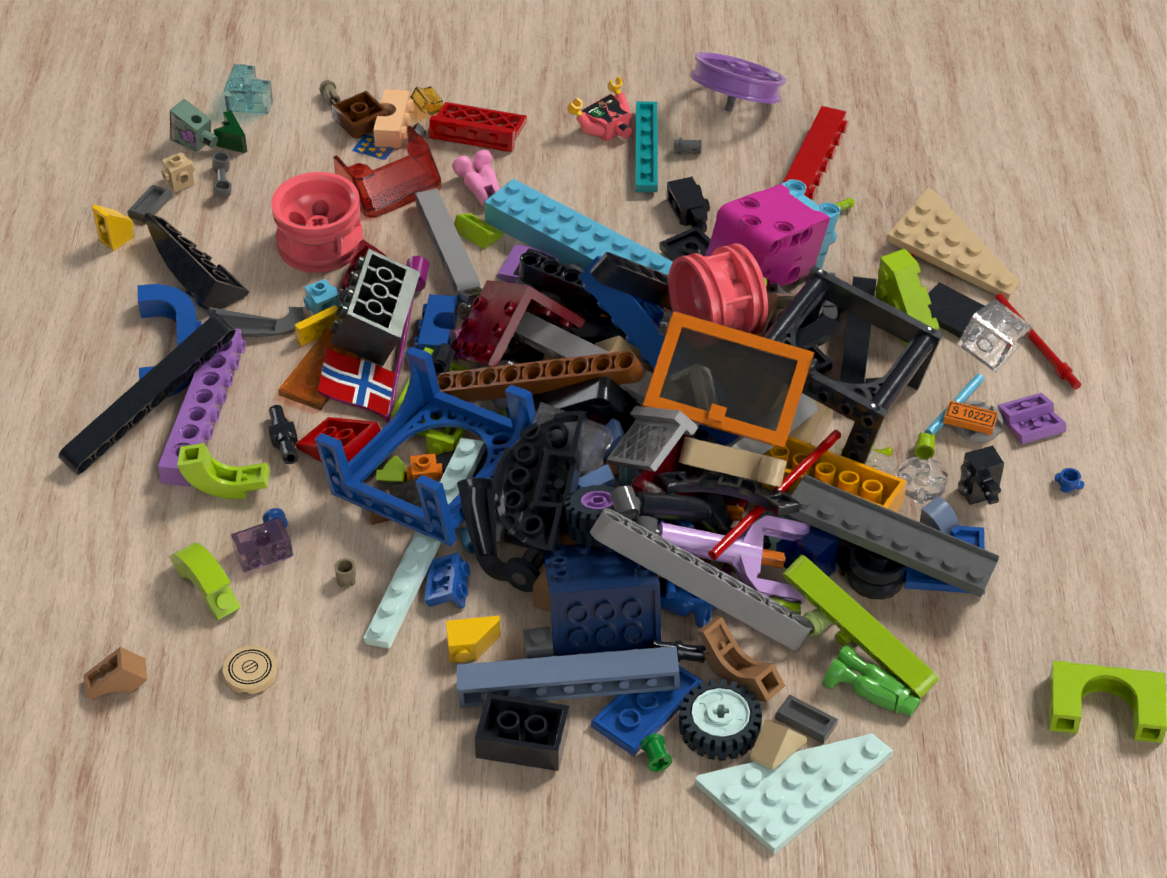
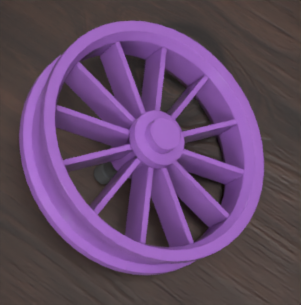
[690,52,786,112]

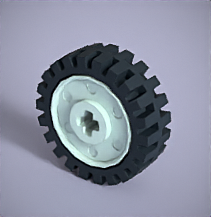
[679,679,762,761]

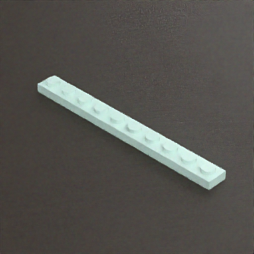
[363,438,486,649]

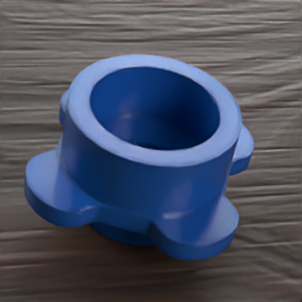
[1054,468,1084,493]

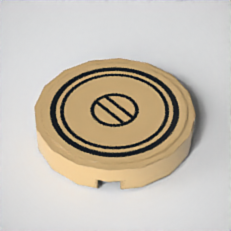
[223,645,278,694]

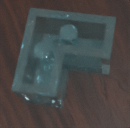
[224,64,273,114]

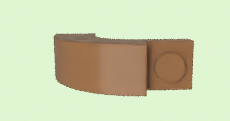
[697,616,785,702]

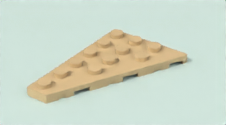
[886,187,1020,301]

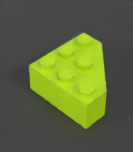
[875,248,939,346]

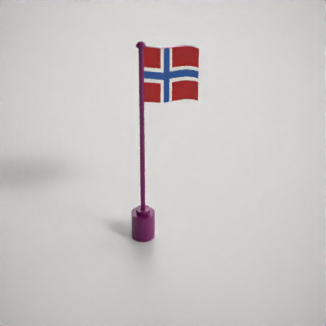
[318,256,429,423]

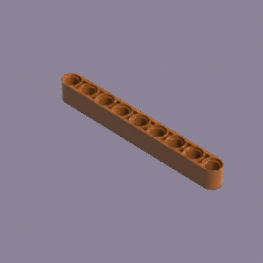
[437,351,645,402]

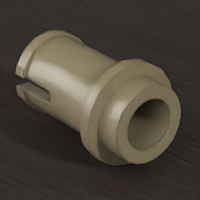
[319,80,340,106]

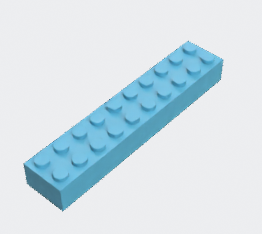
[484,179,673,311]

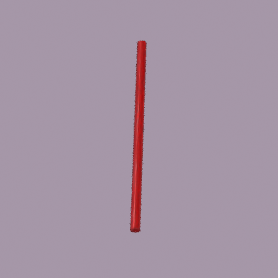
[708,430,841,560]

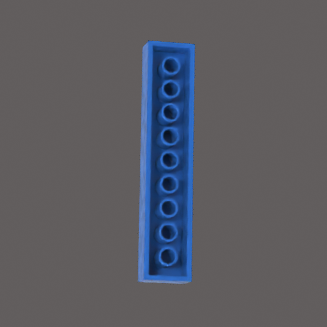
[579,256,757,446]

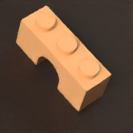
[374,89,414,148]

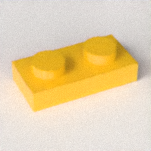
[294,305,338,347]

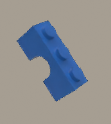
[414,294,458,351]

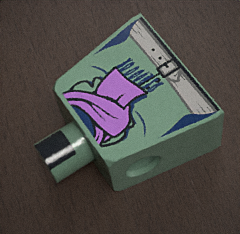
[170,99,218,152]

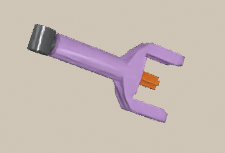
[634,515,811,605]

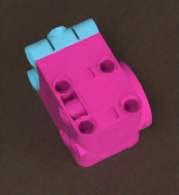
[705,179,841,288]

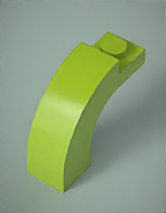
[177,443,270,499]
[169,542,241,621]

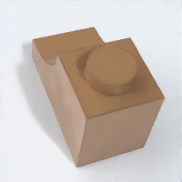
[84,647,147,700]

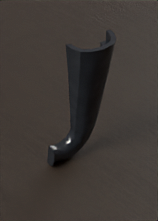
[457,477,507,581]

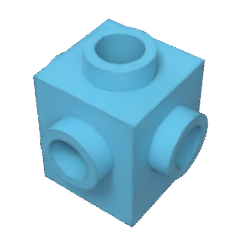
[303,279,339,315]

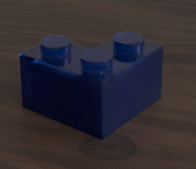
[776,527,839,577]

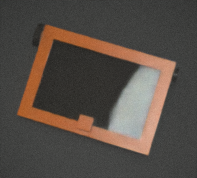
[643,310,817,449]

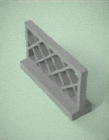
[607,406,698,472]

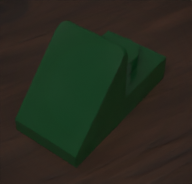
[214,110,248,153]

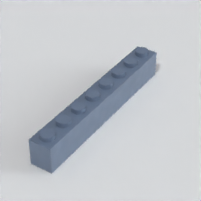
[457,646,680,708]

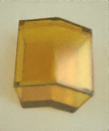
[410,86,443,115]

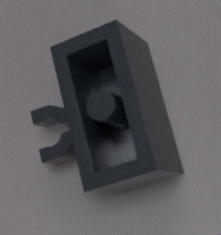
[958,445,1004,505]

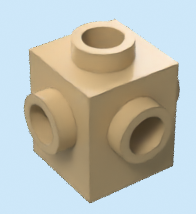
[161,152,195,192]

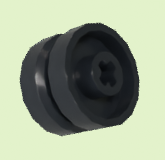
[847,543,907,600]

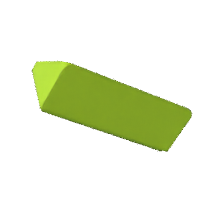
[454,213,503,249]

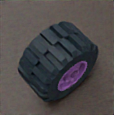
[565,485,632,547]

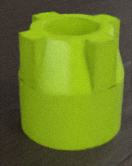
[914,432,936,460]

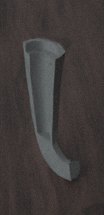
[209,307,303,337]

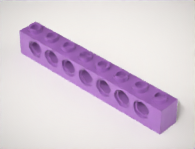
[158,329,246,487]

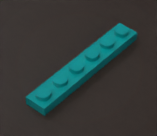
[635,101,658,193]

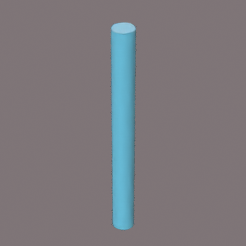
[925,374,984,435]

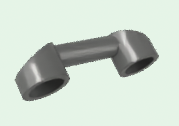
[212,151,232,197]

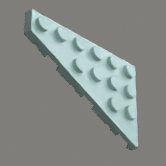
[695,733,893,855]

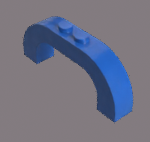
[137,284,202,398]

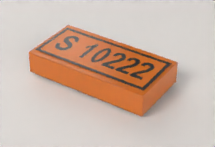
[943,400,999,435]

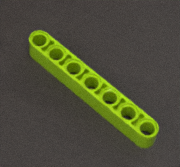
[782,555,939,699]

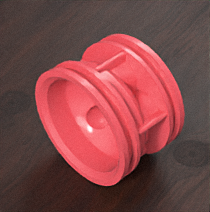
[271,172,364,273]
[668,243,768,349]

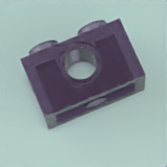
[231,518,293,573]

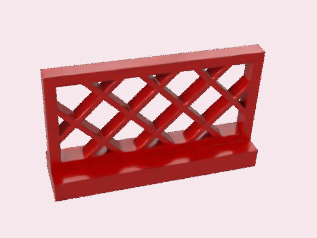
[429,102,527,152]

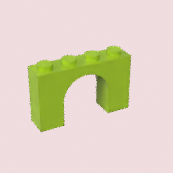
[1049,661,1167,743]

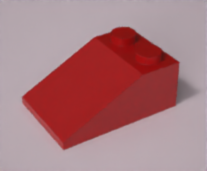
[296,417,381,463]

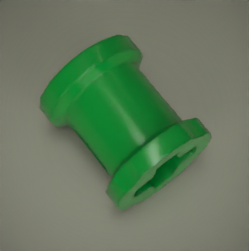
[640,734,672,772]

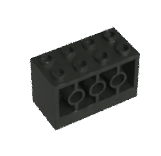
[330,249,420,366]

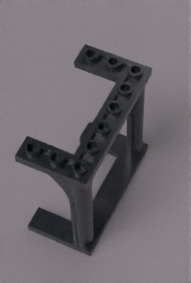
[731,265,944,465]

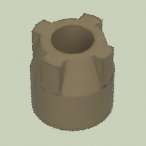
[334,558,356,587]

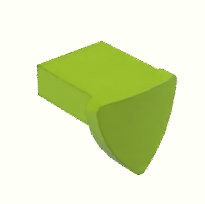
[376,456,410,484]

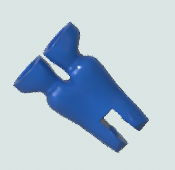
[658,578,717,629]

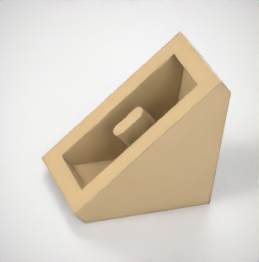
[750,719,807,770]

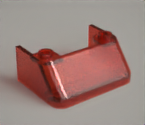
[333,125,442,218]

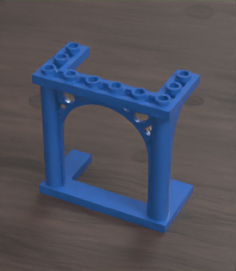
[315,347,538,546]

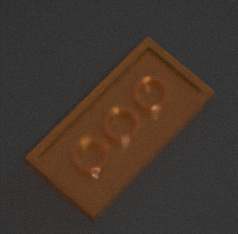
[278,328,362,410]

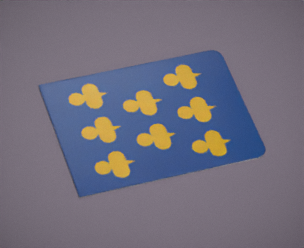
[352,134,395,160]

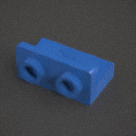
[424,552,471,609]

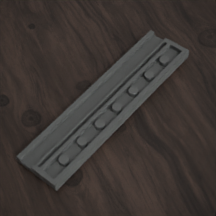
[786,475,999,597]

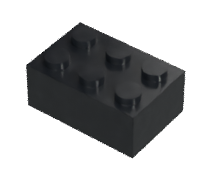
[474,693,570,771]

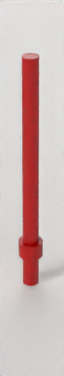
[994,294,1082,390]

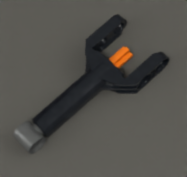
[610,472,772,550]

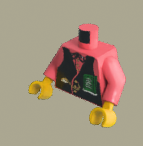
[567,76,632,141]

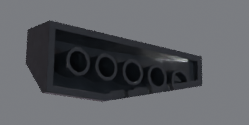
[144,212,249,309]

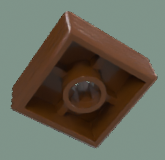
[331,91,389,138]

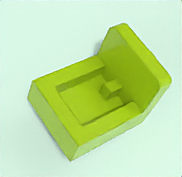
[426,428,464,455]

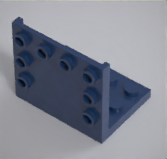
[543,543,662,656]

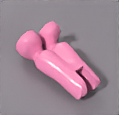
[452,150,501,208]

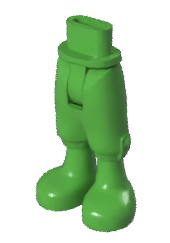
[822,645,921,717]

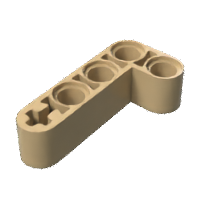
[679,437,787,487]

